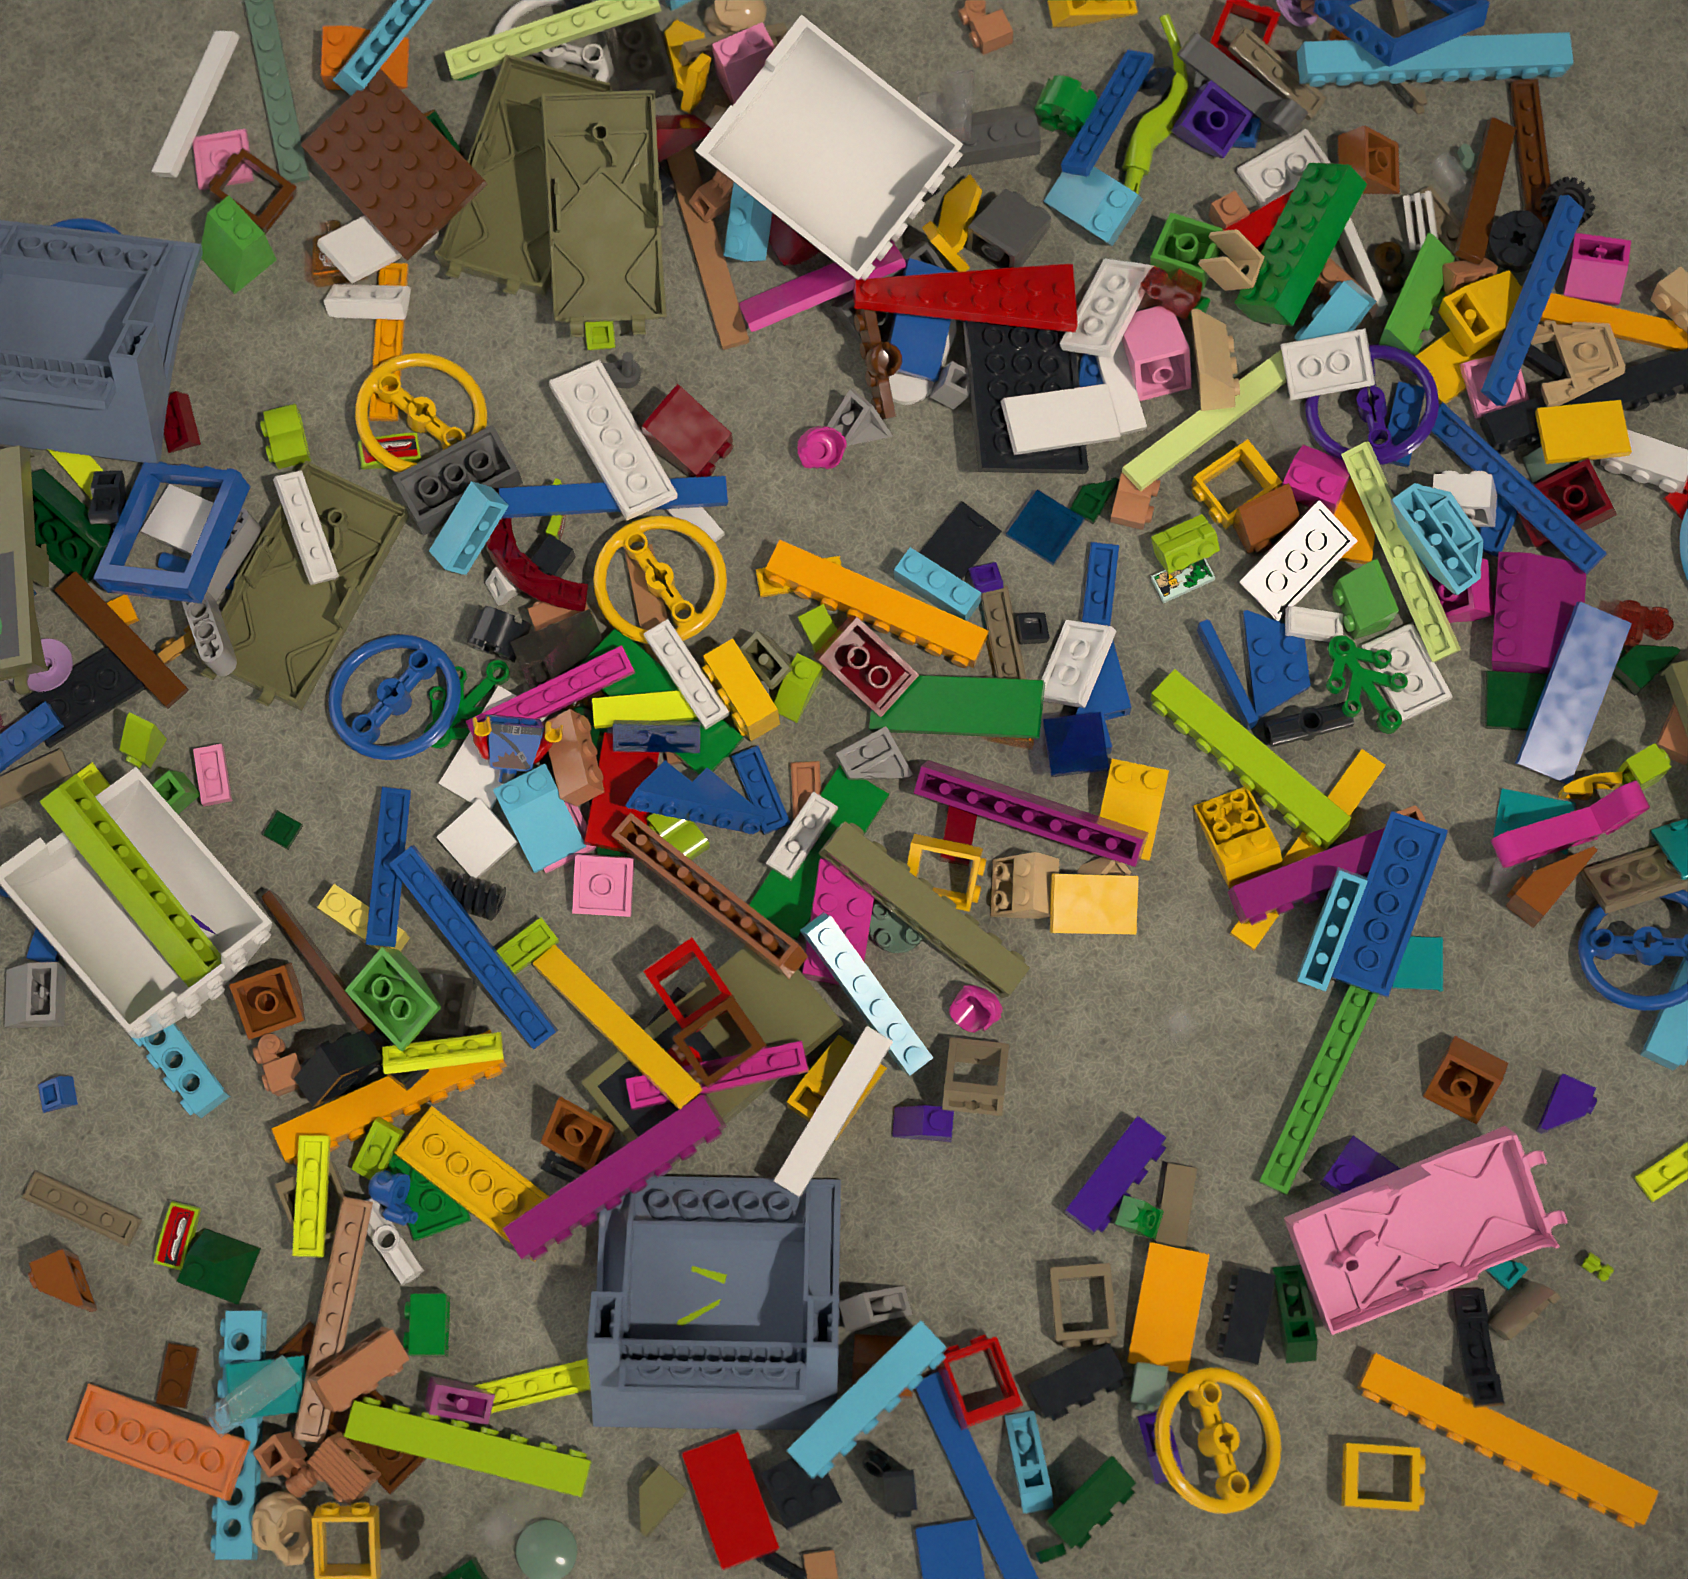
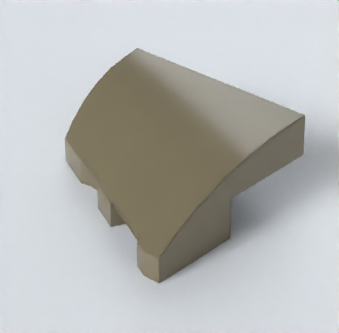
[1488,1282,1561,1340]

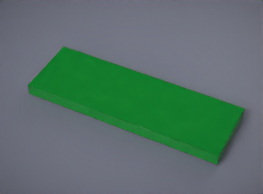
[579,629,744,776]
[869,675,1045,739]
[749,765,889,940]

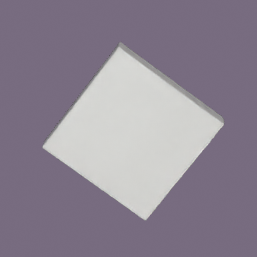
[437,798,519,881]

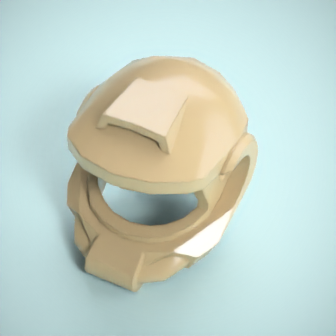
[704,0,766,36]
[252,1492,313,1566]

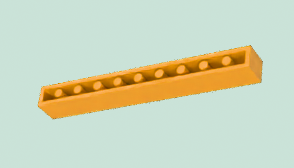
[1357,1353,1659,1529]

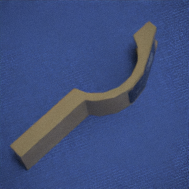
[1388,0,1427,114]

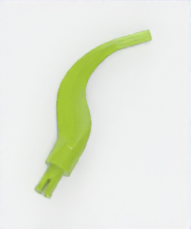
[1122,13,1188,195]

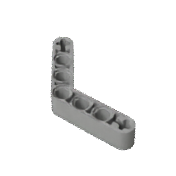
[182,508,261,676]

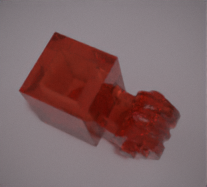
[1141,266,1203,320]
[1613,600,1674,647]

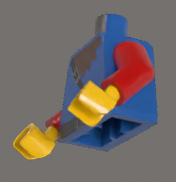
[472,715,563,784]

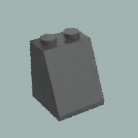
[967,188,1051,269]

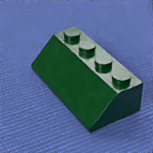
[31,468,114,583]

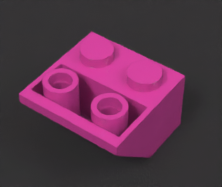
[1563,233,1631,305]

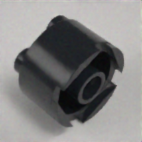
[1487,210,1546,273]
[466,605,532,663]

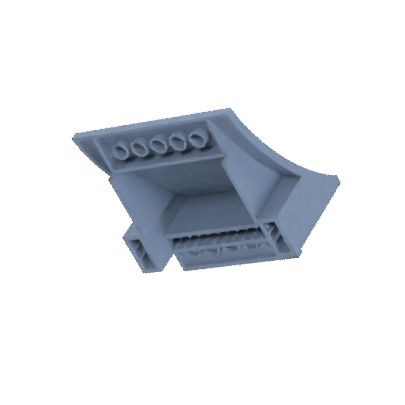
[0,220,203,463]
[587,1176,841,1430]

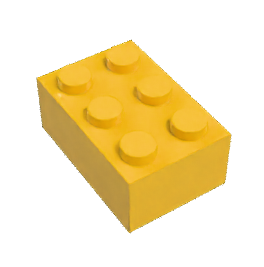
[702,638,780,742]

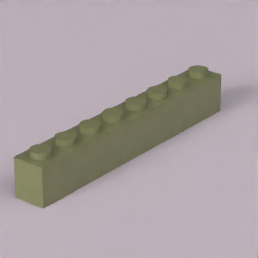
[818,822,1030,999]

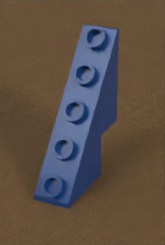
[1052,641,1132,766]
[626,760,767,834]

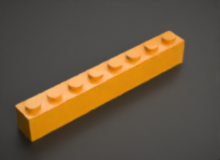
[765,539,989,668]
[272,1030,507,1166]

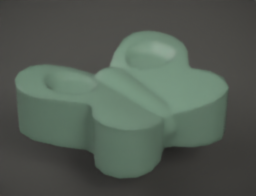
[1457,144,1480,175]

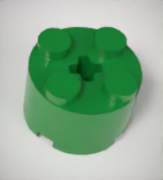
[1034,75,1098,138]

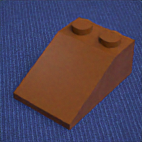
[1506,846,1598,928]

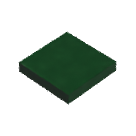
[1485,671,1545,731]

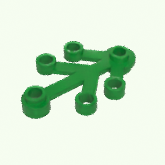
[1326,635,1408,734]
[424,660,510,749]

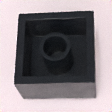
[294,1030,383,1107]
[760,1457,843,1531]

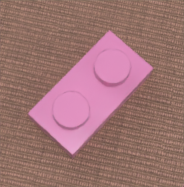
[193,744,232,807]

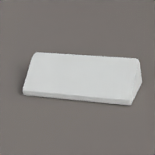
[324,284,411,320]

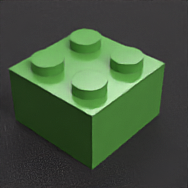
[1150,212,1223,291]

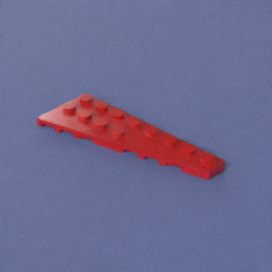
[853,264,1078,332]

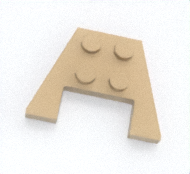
[1531,320,1625,407]

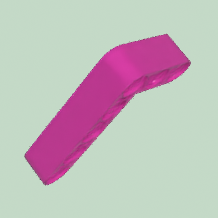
[1491,781,1650,868]

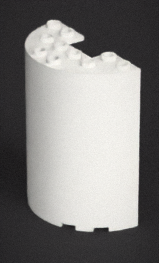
[696,15,963,280]
[0,767,272,1038]

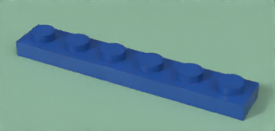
[1061,50,1154,177]
[366,787,411,947]

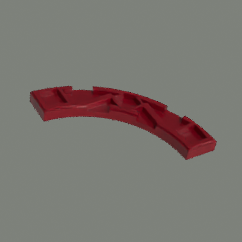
[486,518,588,612]

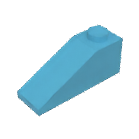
[1005,1410,1053,1514]

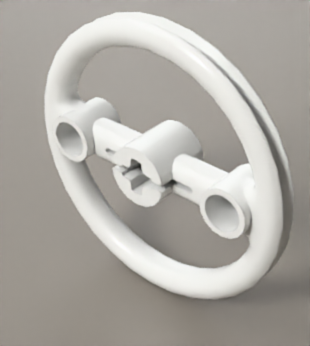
[493,0,618,82]

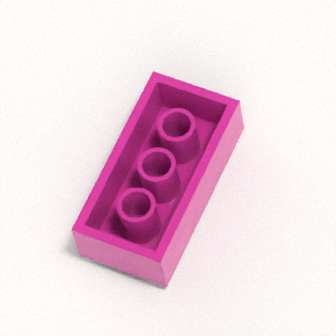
[802,859,874,985]

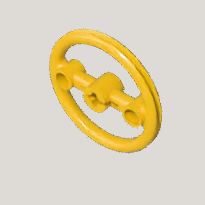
[355,353,487,473]
[593,516,727,644]
[1155,1367,1281,1514]

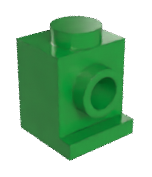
[1115,1196,1164,1239]

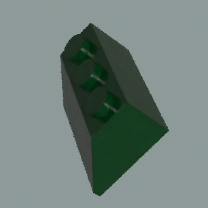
[1045,1455,1137,1550]

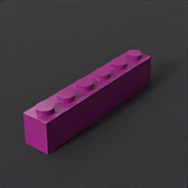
[1227,828,1385,925]

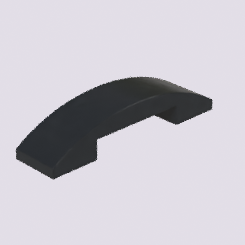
[1453,1289,1505,1408]

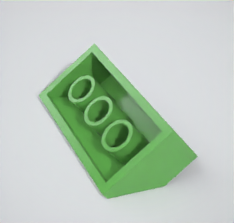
[1379,233,1455,355]

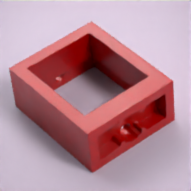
[1210,0,1280,78]
[643,937,736,1033]
[937,1334,1023,1430]

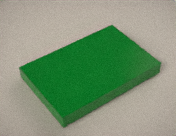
[388,1154,472,1242]

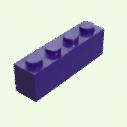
[1064,1116,1167,1235]

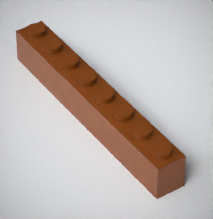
[612,813,808,979]

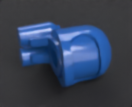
[368,1170,418,1226]

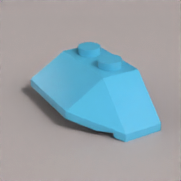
[1390,483,1483,595]

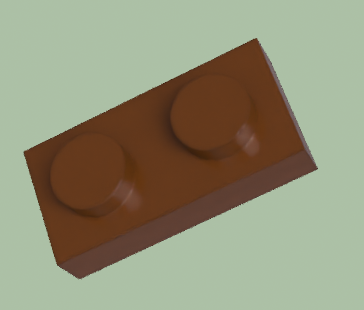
[156,1343,199,1409]

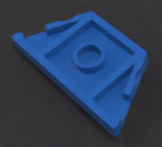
[1243,610,1311,718]

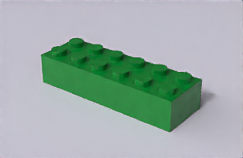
[1234,162,1367,326]

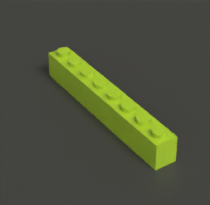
[1151,669,1351,850]
[39,774,221,988]
[344,1397,592,1498]

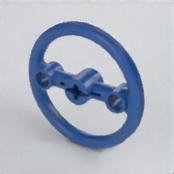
[328,634,461,760]
[1578,890,1688,1011]

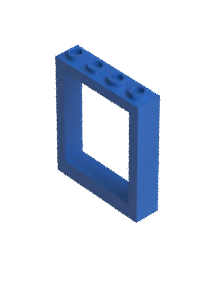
[1313,0,1490,67]
[94,461,251,603]

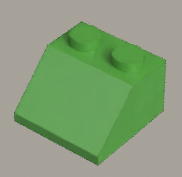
[1333,559,1399,640]

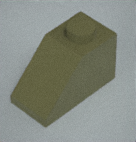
[740,630,792,690]
[639,1465,688,1537]

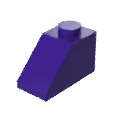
[1536,1074,1597,1134]
[892,1105,954,1142]
[1137,1411,1185,1484]

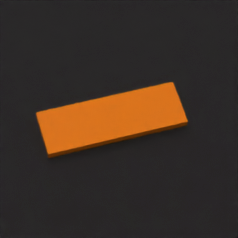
[67,1383,251,1501]

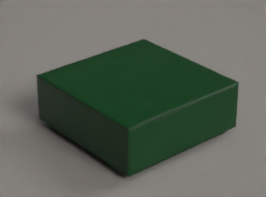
[262,810,303,850]

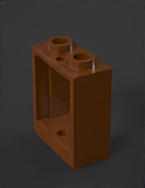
[209,148,297,235]
[672,996,768,1088]

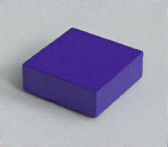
[969,562,1004,593]

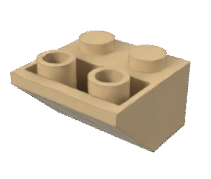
[991,852,1059,919]

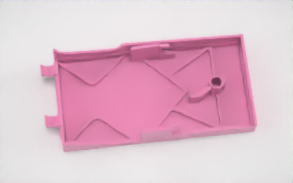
[1284,1126,1568,1335]

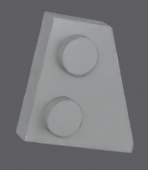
[835,726,913,780]

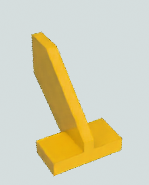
[664,19,711,114]
[922,174,982,272]

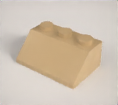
[1191,309,1240,411]

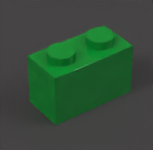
[404,1294,450,1357]

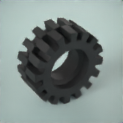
[1540,177,1596,228]

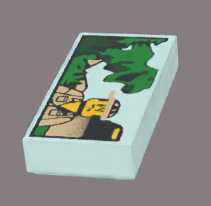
[1151,558,1215,604]

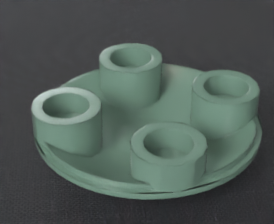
[869,902,923,953]
[516,1520,577,1579]

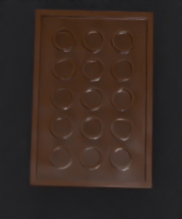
[301,68,488,261]

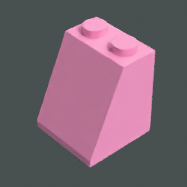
[712,22,775,106]
[1122,303,1192,401]

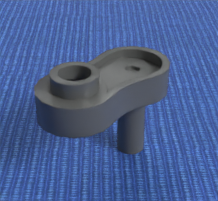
[602,352,641,388]

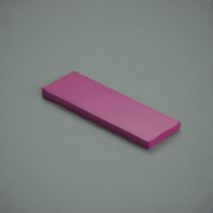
[738,239,906,332]

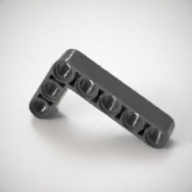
[1177,32,1308,137]

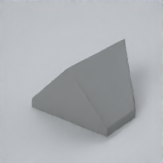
[827,388,893,448]

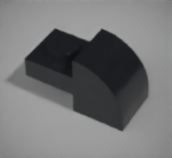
[88,470,126,524]

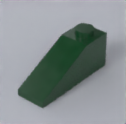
[1273,1265,1318,1364]

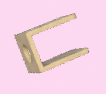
[1198,230,1264,291]

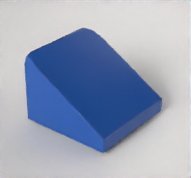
[38,1076,78,1113]

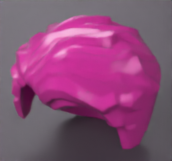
[797,426,847,469]
[949,985,1003,1033]

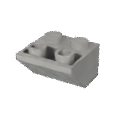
[5,962,66,1028]

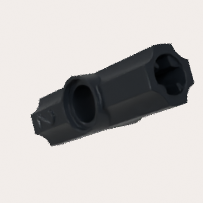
[1263,702,1354,747]

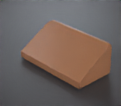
[1443,257,1498,297]

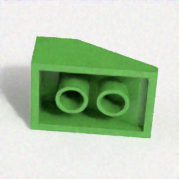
[345,947,441,1051]

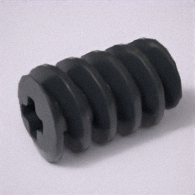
[444,869,506,921]

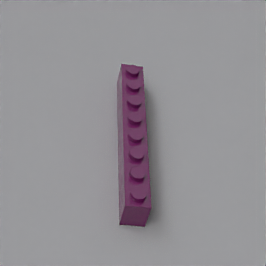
[914,760,1149,867]
[502,1095,727,1261]

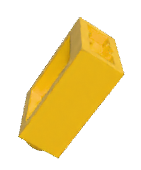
[1191,439,1282,529]
[907,834,987,912]
[1341,1443,1426,1512]
[312,1502,381,1579]

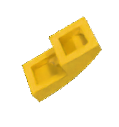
[1558,772,1622,800]

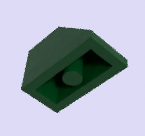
[1612,645,1681,696]

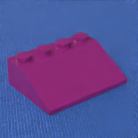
[1492,552,1587,674]

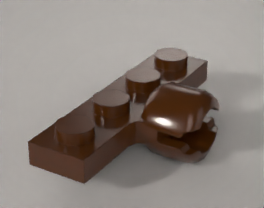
[854,309,902,420]

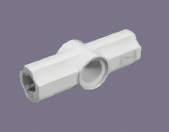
[365,1198,424,1286]

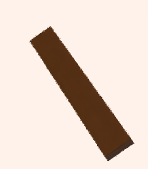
[1509,79,1551,230]
[1454,116,1516,266]
[54,571,189,709]
[262,890,377,1034]

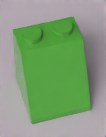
[201,196,277,295]

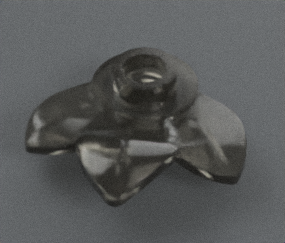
[379,1501,425,1562]

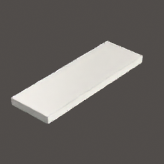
[549,359,678,521]

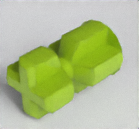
[1580,1252,1614,1282]

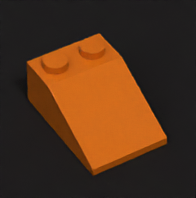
[321,26,409,90]

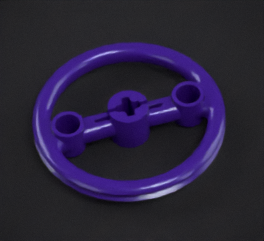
[1305,345,1439,465]

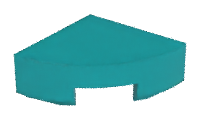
[1486,1261,1529,1291]

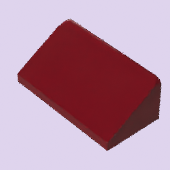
[164,391,201,453]
[940,805,977,866]

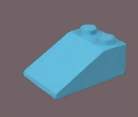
[1043,167,1143,246]
[493,764,587,873]

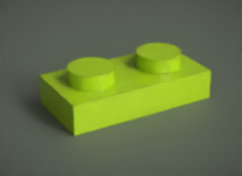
[496,917,560,975]
[351,1117,404,1180]

